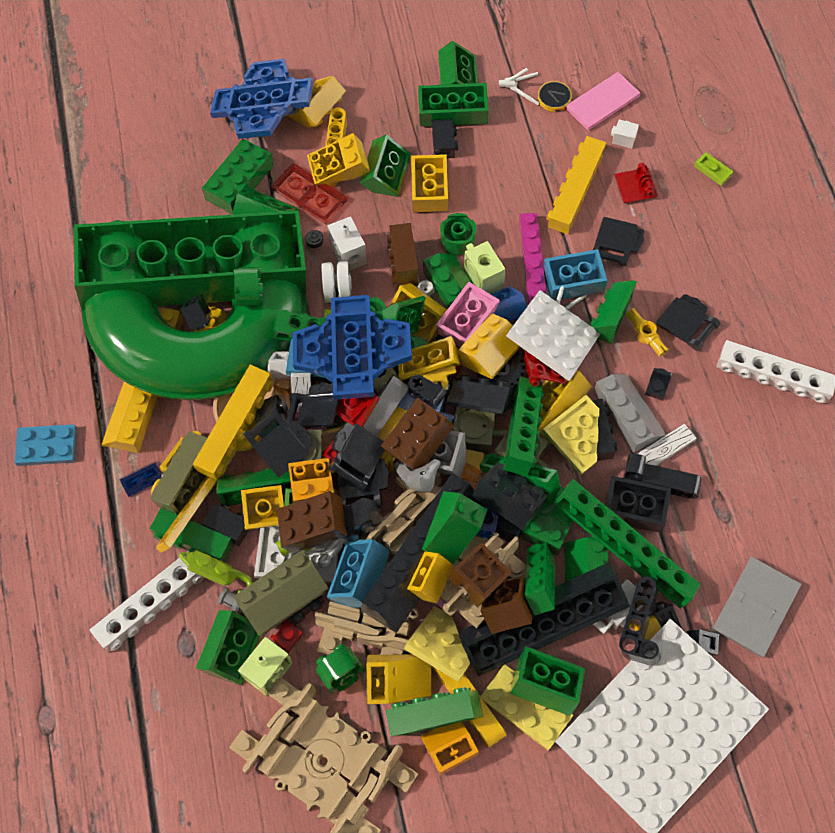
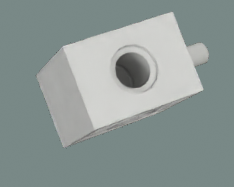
[327,216,367,271]

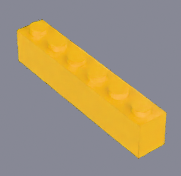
[547,136,606,234]
[193,365,273,480]

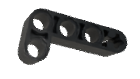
[623,453,702,499]
[619,577,661,666]

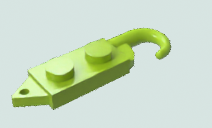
[178,550,253,593]

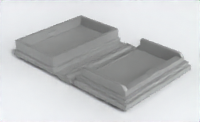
[712,556,801,658]

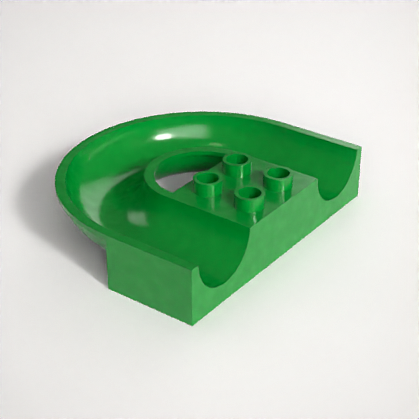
[74,210,306,400]

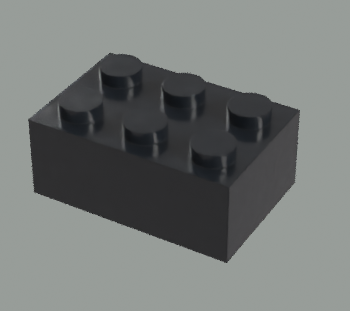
[472,462,549,530]
[605,476,671,533]

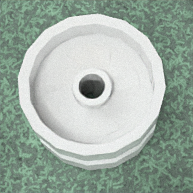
[322,261,352,303]

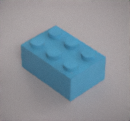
[543,249,607,300]
[327,539,390,608]

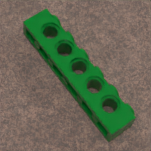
[504,377,544,476]

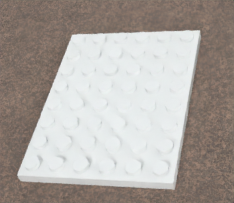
[555,619,769,833]

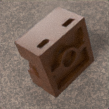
[447,542,512,608]

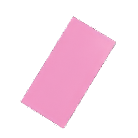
[566,72,640,131]

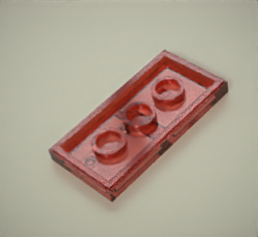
[271,163,348,225]

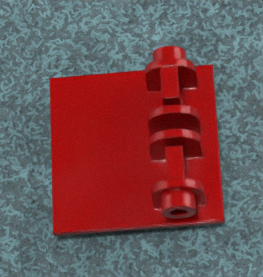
[614,163,658,203]
[524,349,565,386]

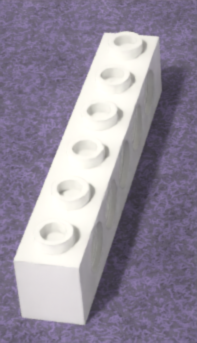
[716,340,835,403]
[90,551,204,653]

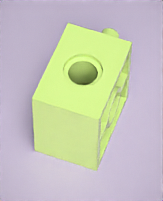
[464,241,506,294]
[238,637,293,696]

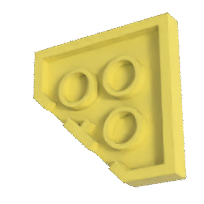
[542,395,599,475]
[404,606,470,682]

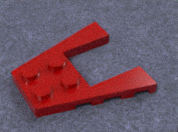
[295,394,380,465]

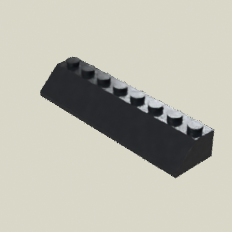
[361,473,484,634]
[458,562,630,676]

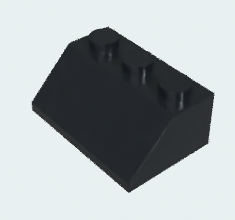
[446,375,515,414]

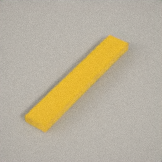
[156,458,231,553]

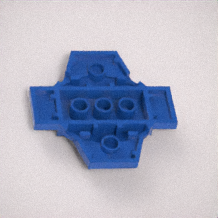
[210,59,314,139]
[293,295,412,400]

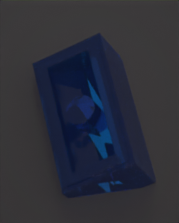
[119,461,162,497]

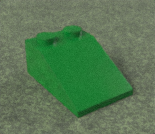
[422,491,487,564]

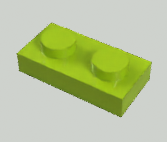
[694,152,733,186]

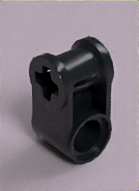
[408,375,447,409]

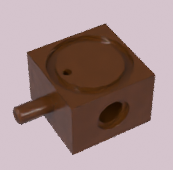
[480,575,533,634]

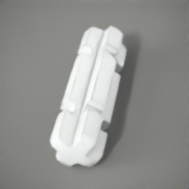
[318,538,347,567]

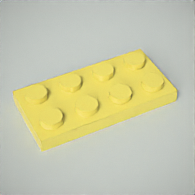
[481,665,573,751]

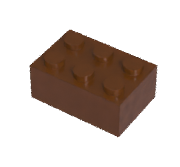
[386,223,419,291]
[381,398,454,470]
[277,491,347,553]

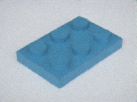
[15,424,77,466]

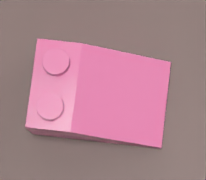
[436,282,500,347]

